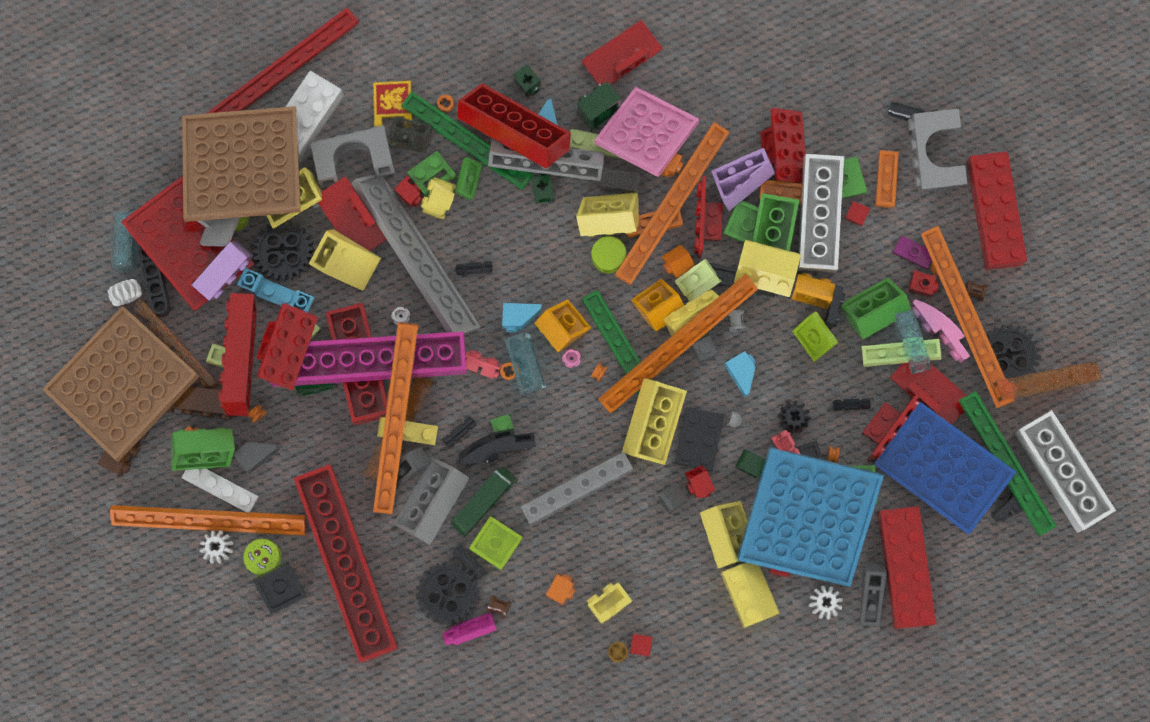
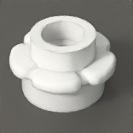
[391,307,410,325]

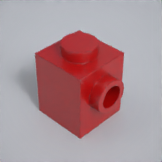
[684,465,716,499]

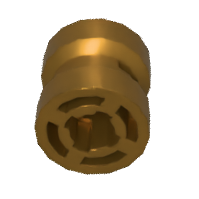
[608,642,628,662]

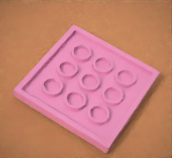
[595,87,699,177]

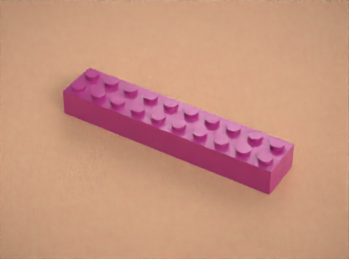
[269,332,467,387]

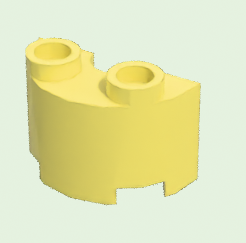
[420,177,456,220]
[587,582,632,624]

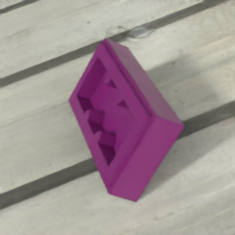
[893,235,932,270]

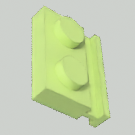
[675,259,722,302]

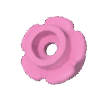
[562,349,581,368]

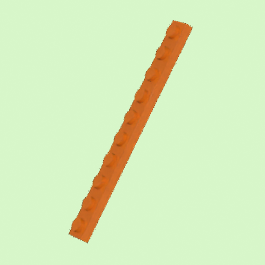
[615,122,730,285]
[921,226,1015,409]
[598,274,758,414]
[373,322,418,514]
[110,505,306,536]

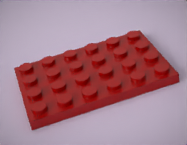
[121,176,255,312]

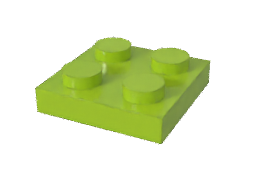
[793,312,838,362]
[469,516,523,571]

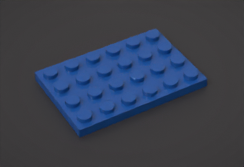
[874,402,1016,535]

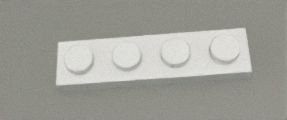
[181,469,259,512]

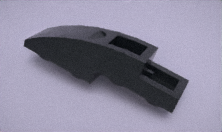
[459,428,536,466]

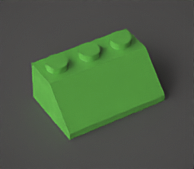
[753,193,799,251]
[841,278,912,339]
[171,427,235,471]

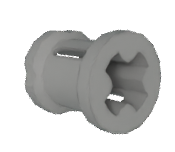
[728,310,747,332]

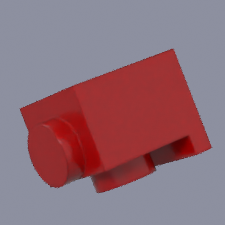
[394,176,423,208]
[908,270,939,297]

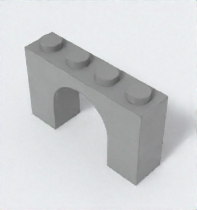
[908,109,967,190]
[310,126,395,190]

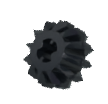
[778,401,811,434]

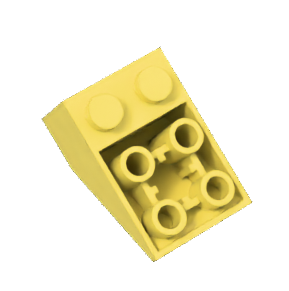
[309,229,381,291]

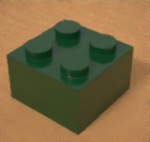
[577,82,621,131]

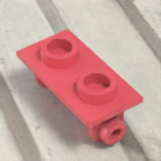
[466,350,502,379]
[771,430,800,454]

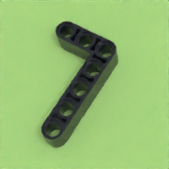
[135,241,171,317]

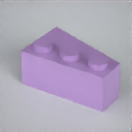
[711,147,775,211]
[192,241,253,301]

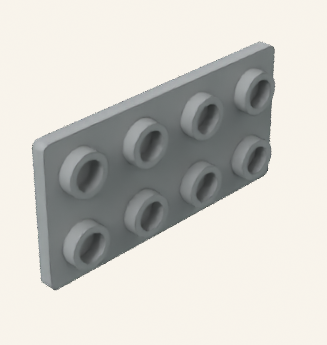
[198,217,240,246]

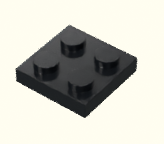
[824,285,846,330]
[253,561,306,614]

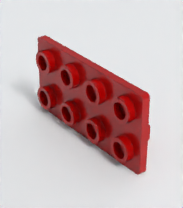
[582,20,662,85]
[760,108,806,184]
[694,176,723,258]
[318,177,387,251]
[256,303,318,390]
[890,361,967,425]
[862,393,920,462]

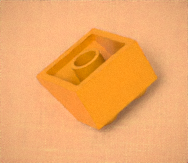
[791,273,835,309]
[631,279,685,332]
[534,299,591,352]

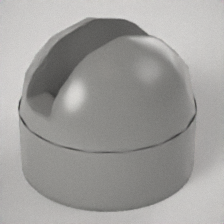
[727,411,742,427]

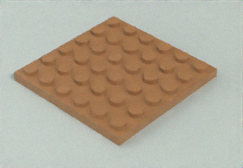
[182,106,301,222]
[42,306,199,462]

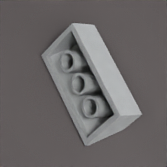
[393,458,469,545]

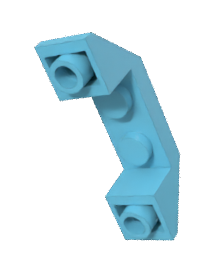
[237,268,315,312]

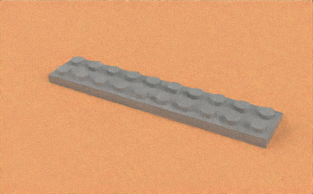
[351,174,480,335]

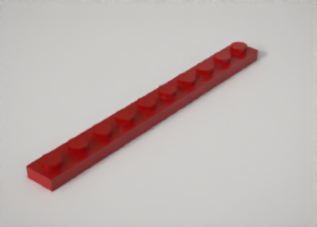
[206,8,359,114]

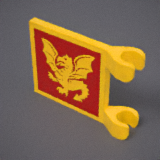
[373,81,413,130]

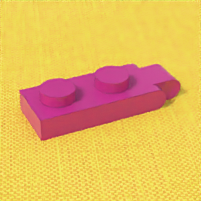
[442,612,497,645]

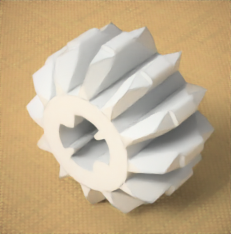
[107,279,142,306]
[200,531,233,564]
[809,586,843,620]

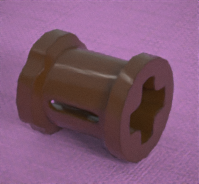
[966,280,987,301]
[487,595,512,618]

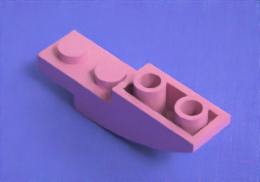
[910,300,970,363]

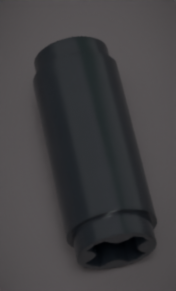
[888,102,926,121]

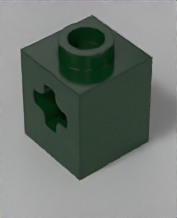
[512,64,541,97]
[532,174,554,204]

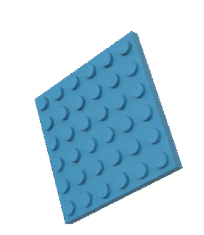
[737,447,884,587]

